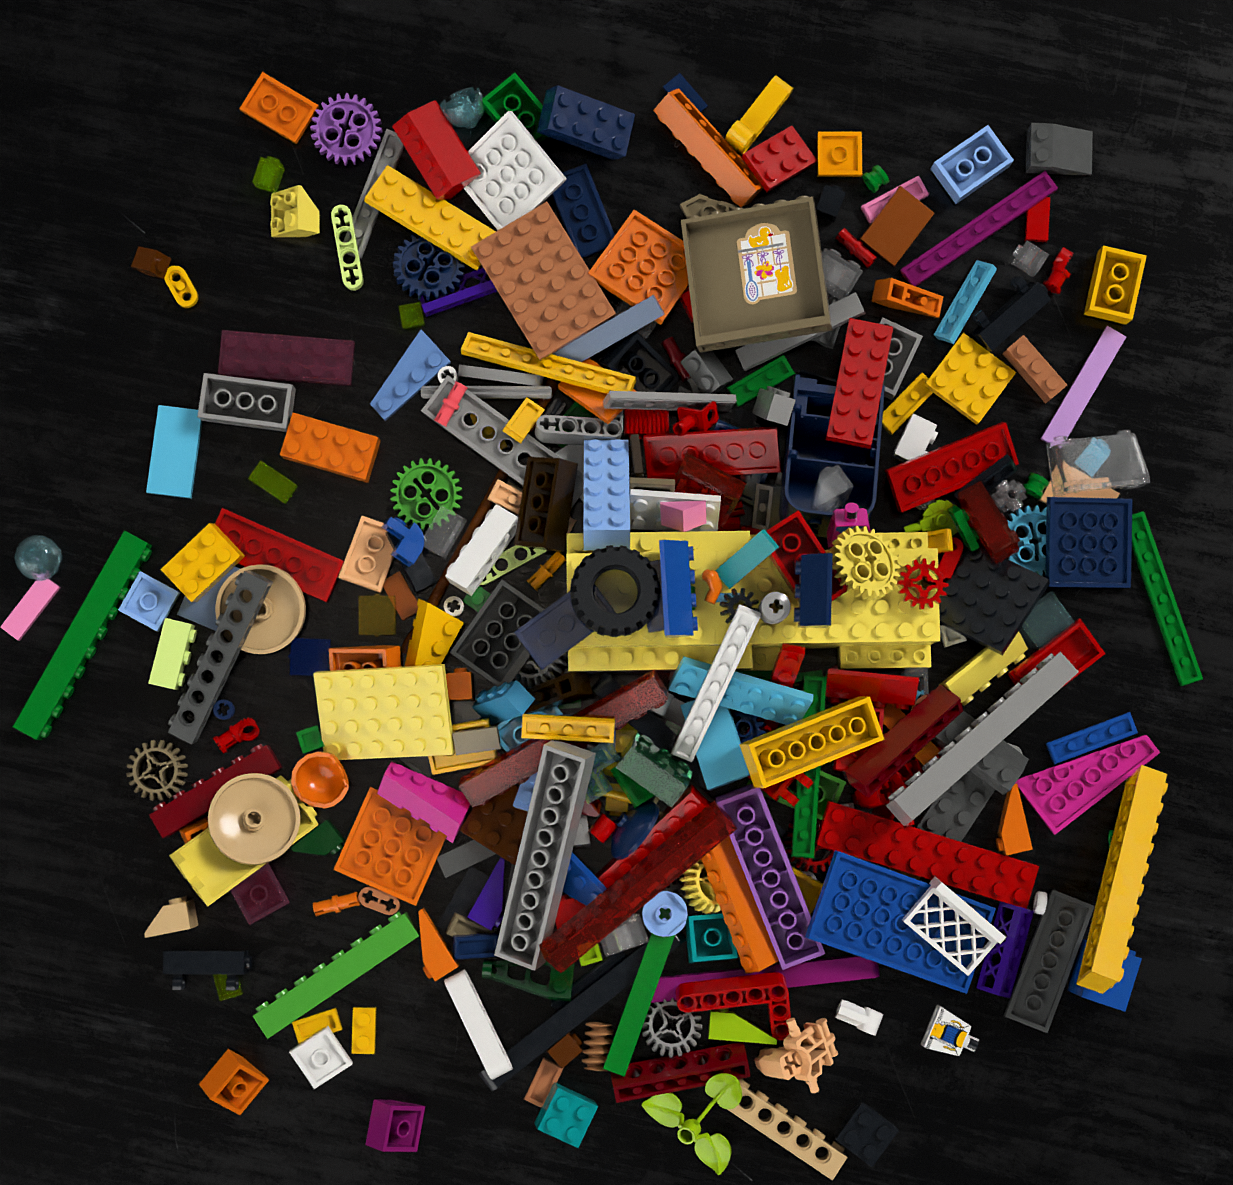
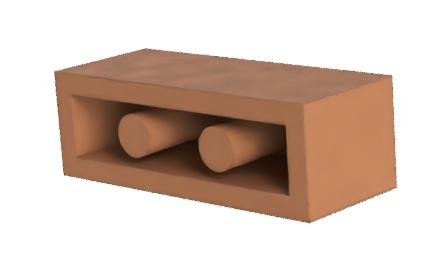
[1003,335,1067,404]

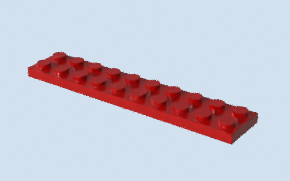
[815,801,1039,909]

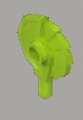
[903,500,958,536]

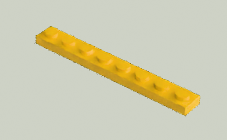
[461,332,636,394]

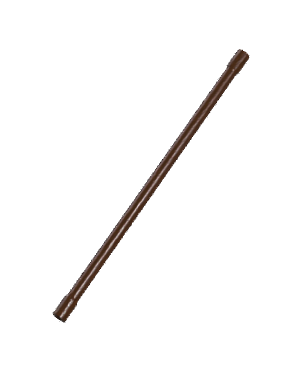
[400,379,558,655]

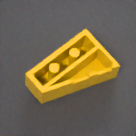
[404,598,464,666]

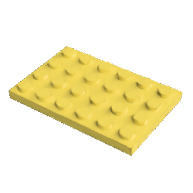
[313,664,455,760]

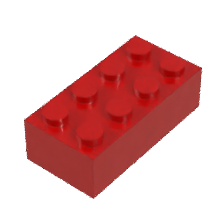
[767,510,848,601]

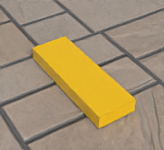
[882,372,933,435]

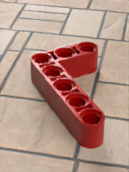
[675,972,791,1040]

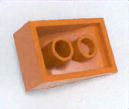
[329,645,401,671]

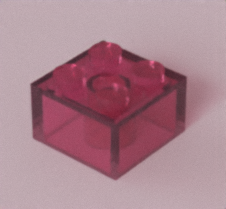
[230,862,290,925]

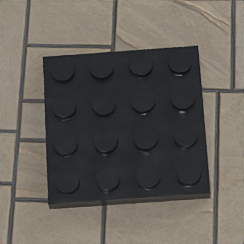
[939,545,1050,656]

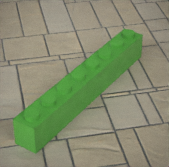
[253,912,420,1039]

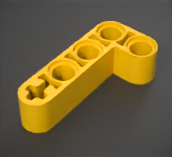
[725,75,794,155]

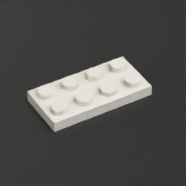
[630,489,721,532]

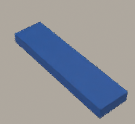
[1046,712,1138,764]

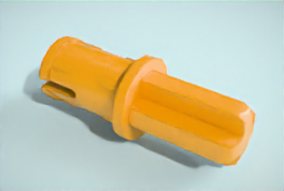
[527,551,566,591]

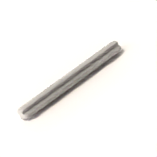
[421,386,552,399]

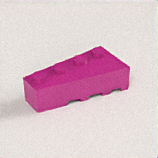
[377,761,474,843]

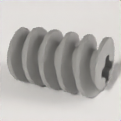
[758,592,791,624]

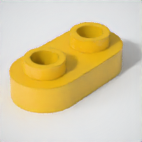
[164,266,198,308]

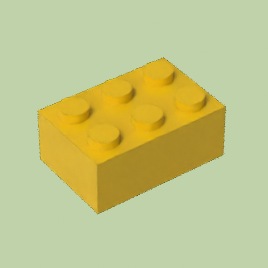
[1084,245,1147,325]
[160,523,245,602]

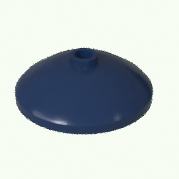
[611,802,659,860]

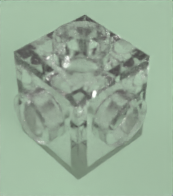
[992,479,1027,513]

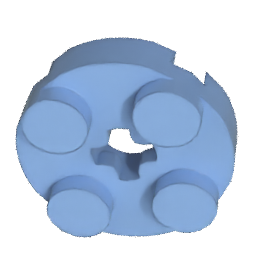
[642,891,688,937]

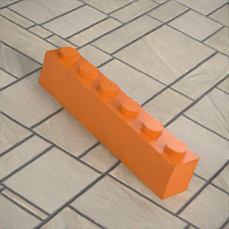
[653,88,763,207]
[697,834,779,973]

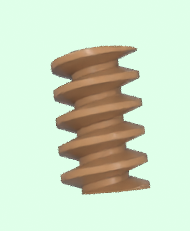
[581,1022,614,1071]

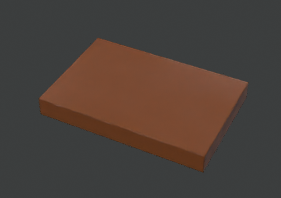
[860,186,934,266]

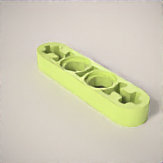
[331,205,364,291]
[480,545,548,586]

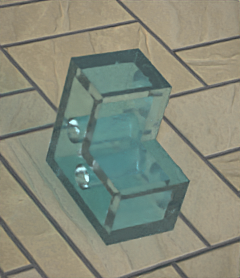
[585,743,620,804]

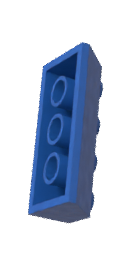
[659,540,698,638]

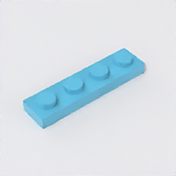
[934,260,997,344]

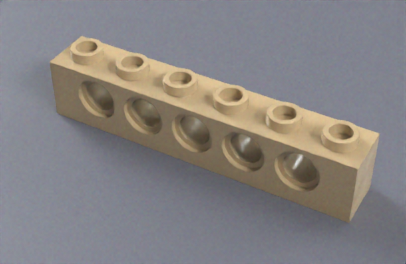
[727,1079,847,1180]

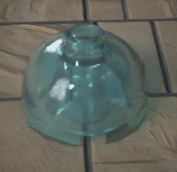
[440,87,485,129]
[15,535,62,581]

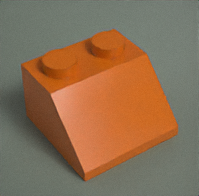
[199,1049,269,1115]

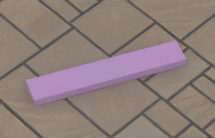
[1040,326,1126,450]

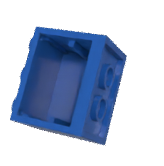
[1067,939,1142,1012]

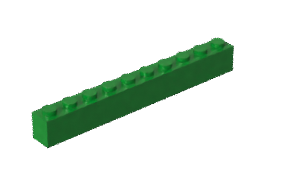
[13,530,152,740]

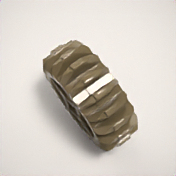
[126,740,188,801]

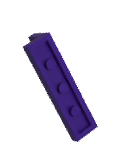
[420,268,498,317]
[976,901,1034,998]

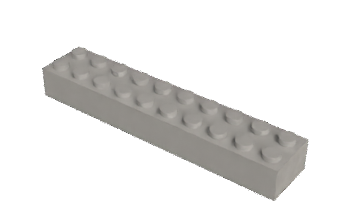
[886,652,1079,826]
[494,740,596,971]

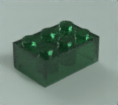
[616,733,692,807]

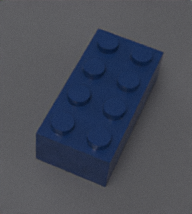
[537,85,635,160]

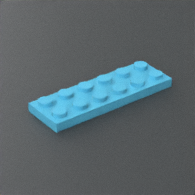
[668,656,813,725]

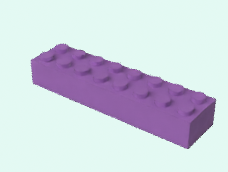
[716,783,825,970]

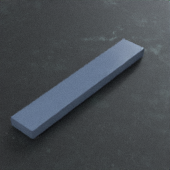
[550,295,665,379]

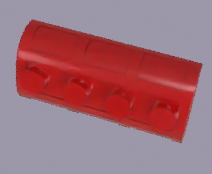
[1008,618,1105,686]

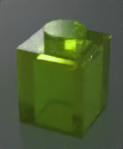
[252,156,285,193]

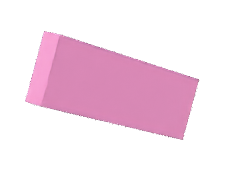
[861,176,929,224]
[1,574,61,641]

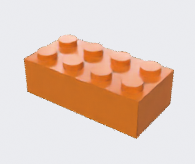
[280,413,381,483]

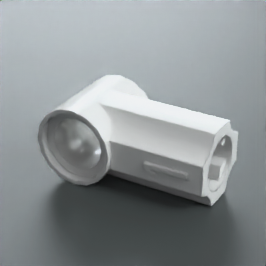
[835,999,884,1036]

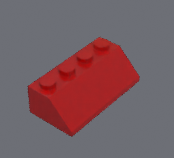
[392,100,481,200]
[825,669,919,710]

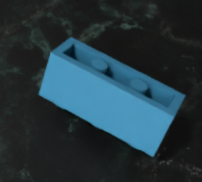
[472,680,535,725]

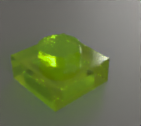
[399,302,425,329]

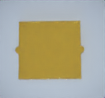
[359,593,396,637]

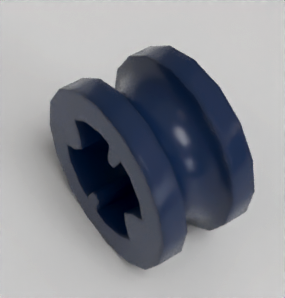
[213,700,235,720]

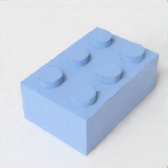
[931,125,1014,204]

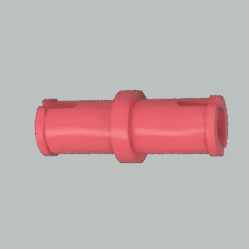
[434,381,468,427]

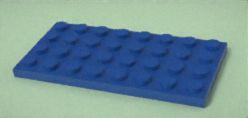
[805,850,996,994]

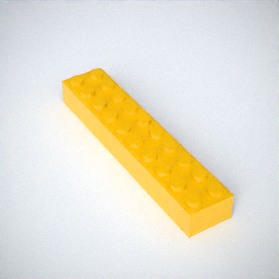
[1076,765,1168,994]

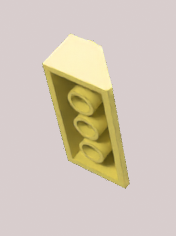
[939,631,1028,706]

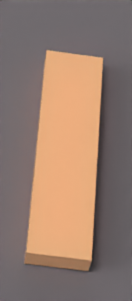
[487,479,577,540]

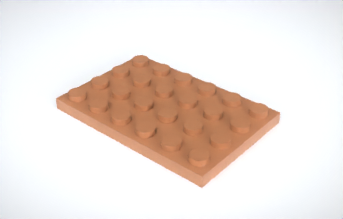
[471,202,616,361]

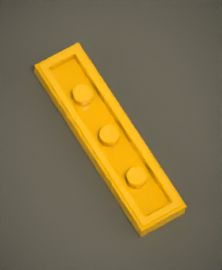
[521,714,615,743]

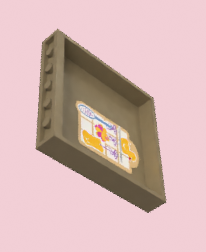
[681,196,832,353]

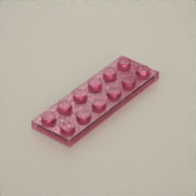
[218,330,355,386]

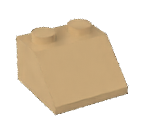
[144,896,198,938]

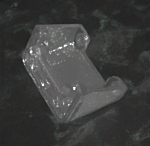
[1046,430,1150,497]

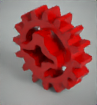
[897,558,949,610]

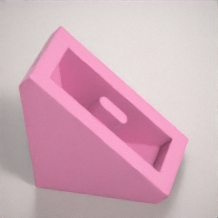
[660,500,706,532]

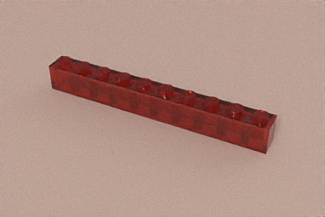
[458,670,668,808]
[539,801,737,973]

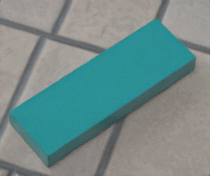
[715,529,779,589]

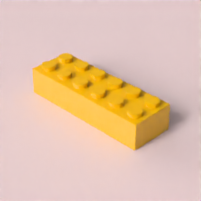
[739,696,884,788]

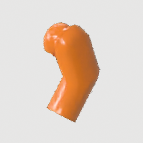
[702,569,723,605]

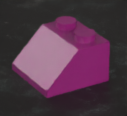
[365,1099,425,1152]

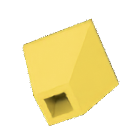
[270,185,319,237]

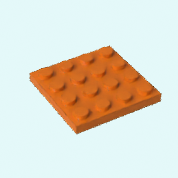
[588,210,689,325]
[333,787,447,906]

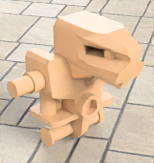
[754,1018,838,1093]

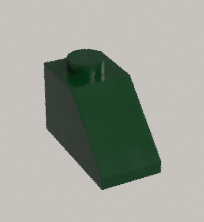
[291,819,346,855]

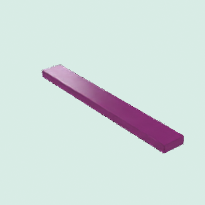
[900,171,1058,286]

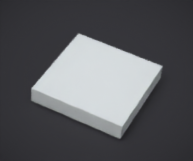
[289,1026,353,1089]

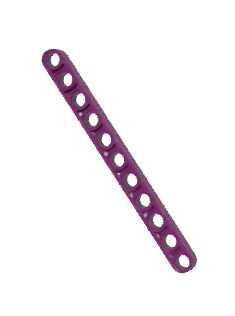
[651,955,880,1003]

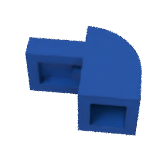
[382,517,424,567]

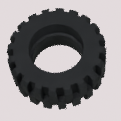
[570,545,661,637]

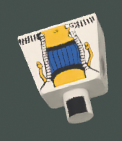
[921,1005,979,1056]

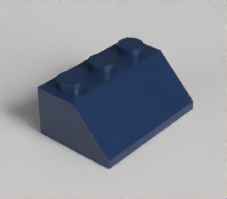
[794,553,833,628]

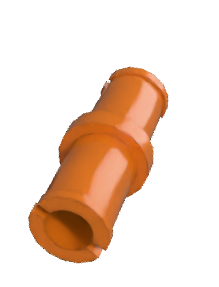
[313,892,360,917]

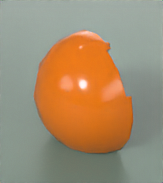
[291,751,349,809]

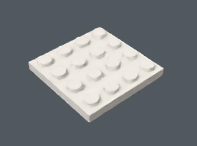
[464,111,567,230]

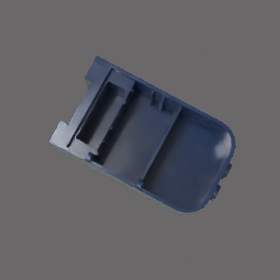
[779,374,885,538]

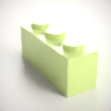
[149,618,197,690]

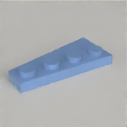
[370,329,451,421]

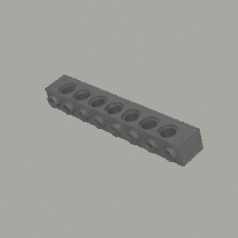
[168,570,273,744]

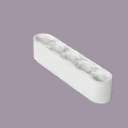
[444,969,513,1080]

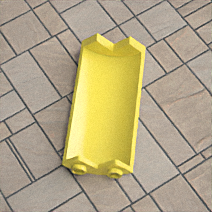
[169,775,319,907]

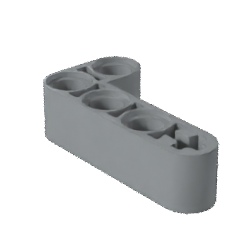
[534,410,623,446]

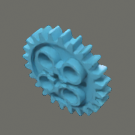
[997,505,1047,576]

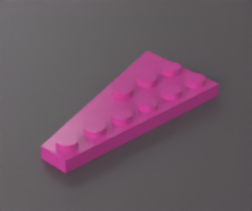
[1016,735,1160,835]

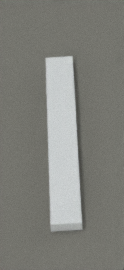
[671,604,761,762]

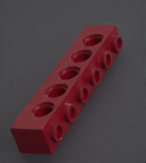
[610,1042,750,1103]

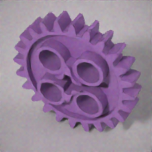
[310,93,383,166]

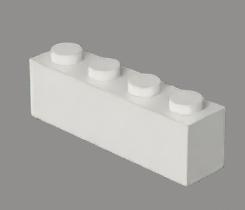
[445,504,518,596]

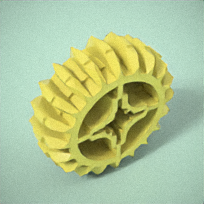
[680,855,721,914]

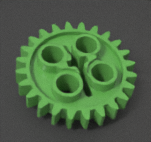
[390,458,463,531]

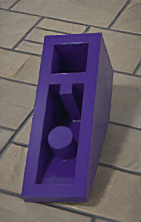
[468,857,505,930]

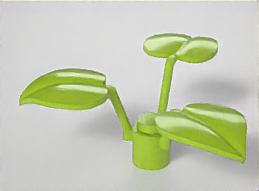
[642,1073,742,1175]

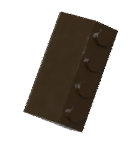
[514,457,578,552]

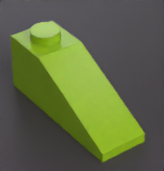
[708,1008,777,1045]

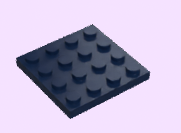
[1045,497,1132,588]

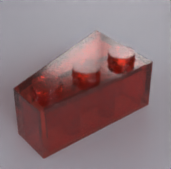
[957,480,1020,564]

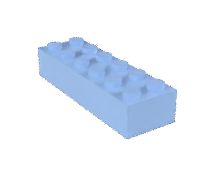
[583,439,630,551]

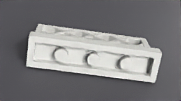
[902,876,1006,976]

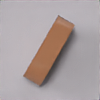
[358,886,401,915]

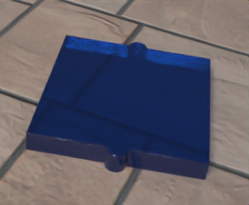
[288,638,331,676]

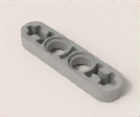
[458,365,544,386]

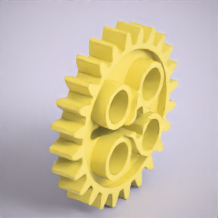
[830,526,900,600]

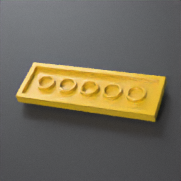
[364,165,496,271]

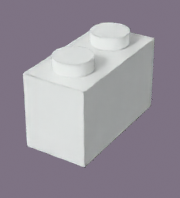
[892,414,938,462]

